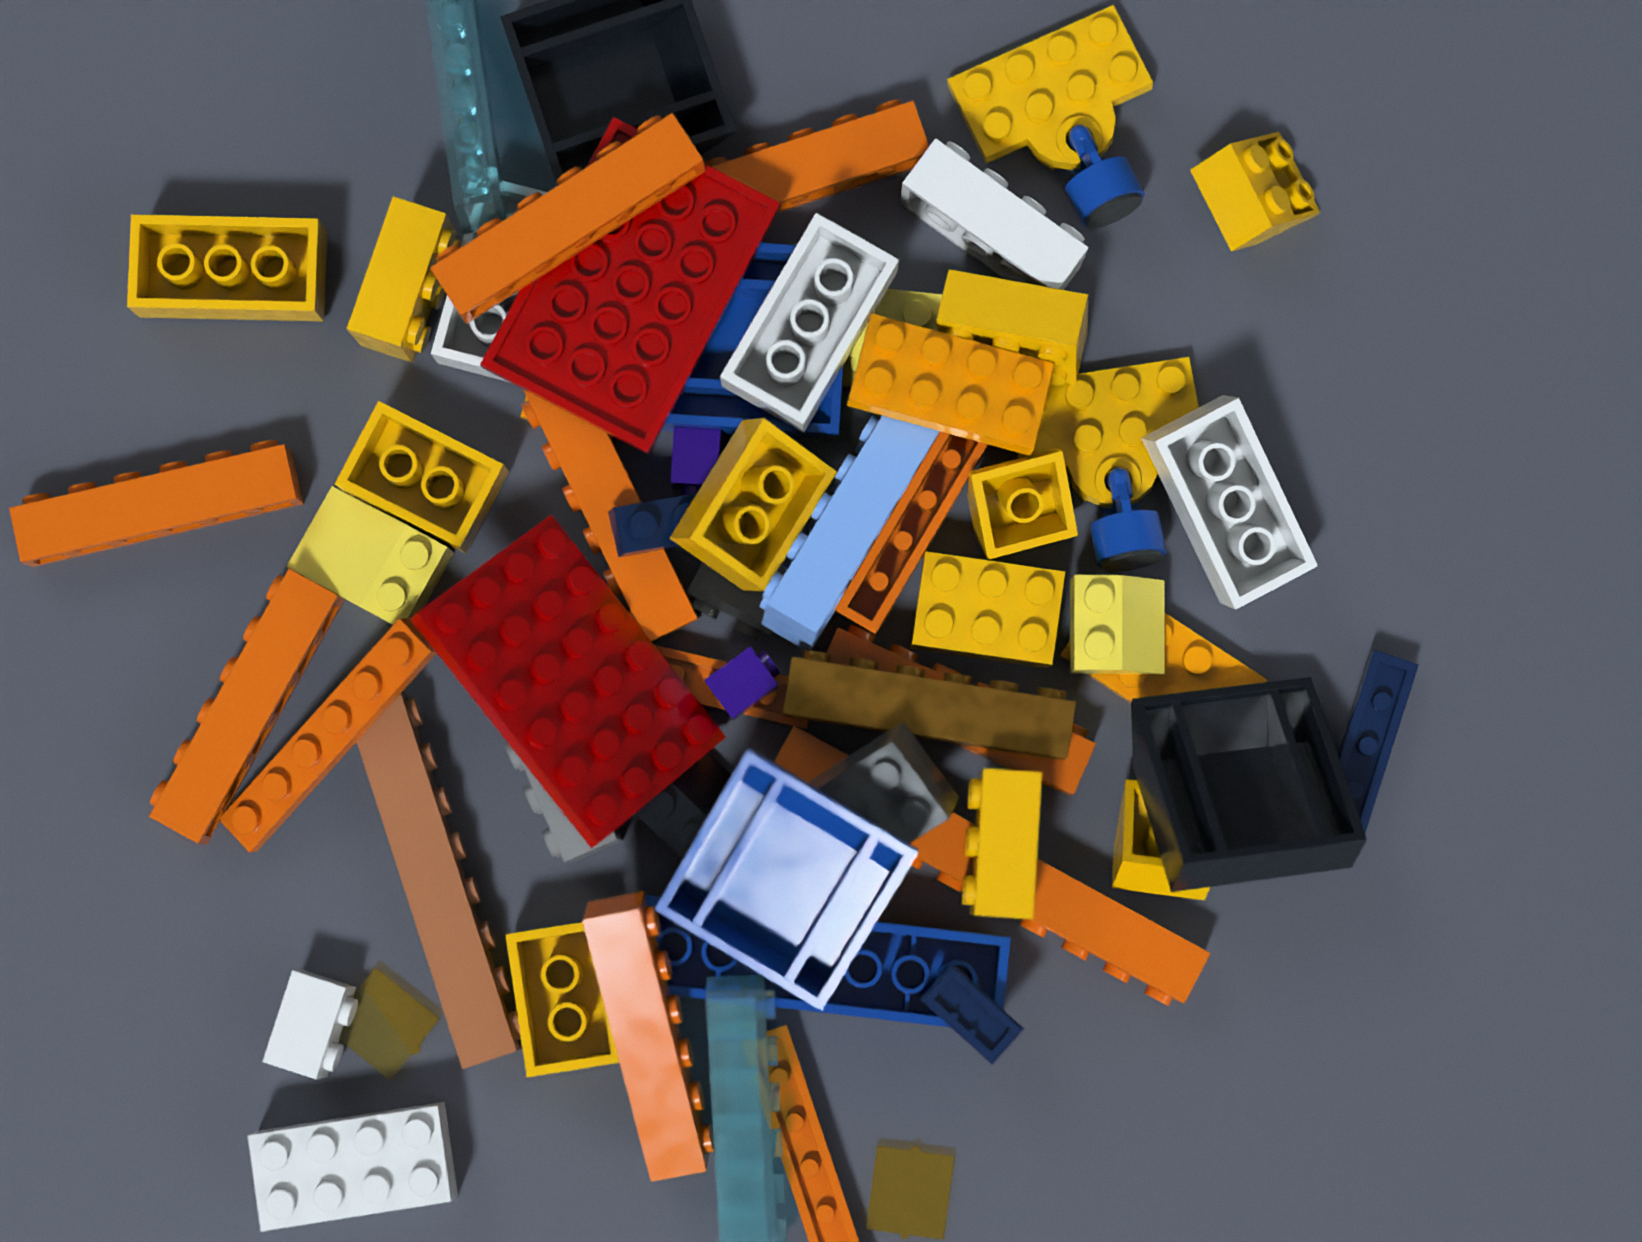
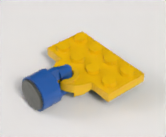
[947,5,1153,229]
[1017,357,1199,572]

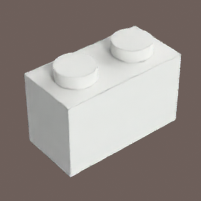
[263,970,358,1079]

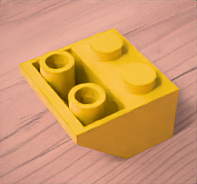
[1190,132,1321,252]

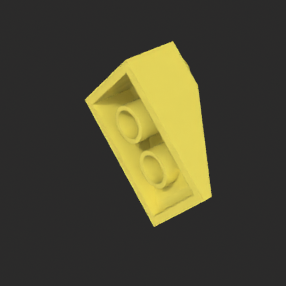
[286,486,454,625]

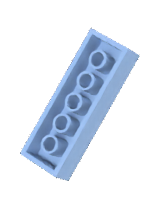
[759,415,940,651]

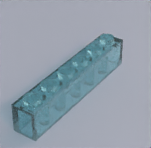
[426,0,508,234]
[706,975,787,1242]

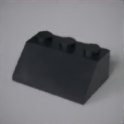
[635,752,732,860]

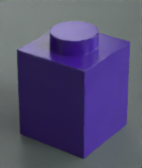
[670,427,722,496]
[704,647,780,721]

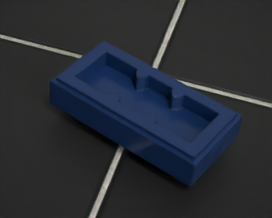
[920,963,1024,1064]

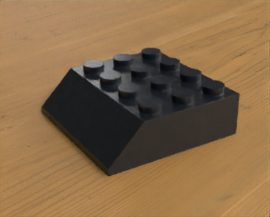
[500,0,736,186]
[1131,677,1367,892]

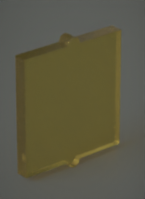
[339,967,440,1081]
[866,1145,954,1240]

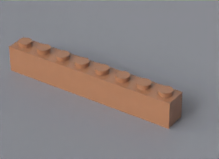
[357,691,521,1069]

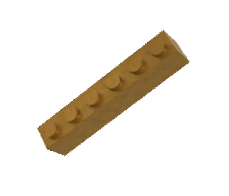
[783,650,1076,760]

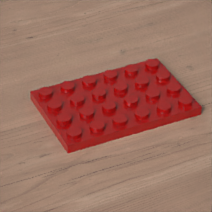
[480,117,781,455]
[410,514,726,848]

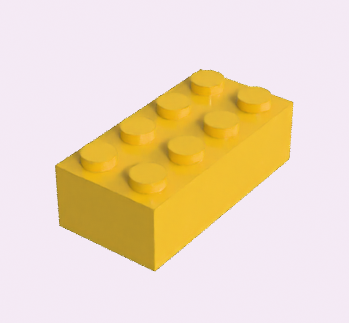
[127,214,327,321]

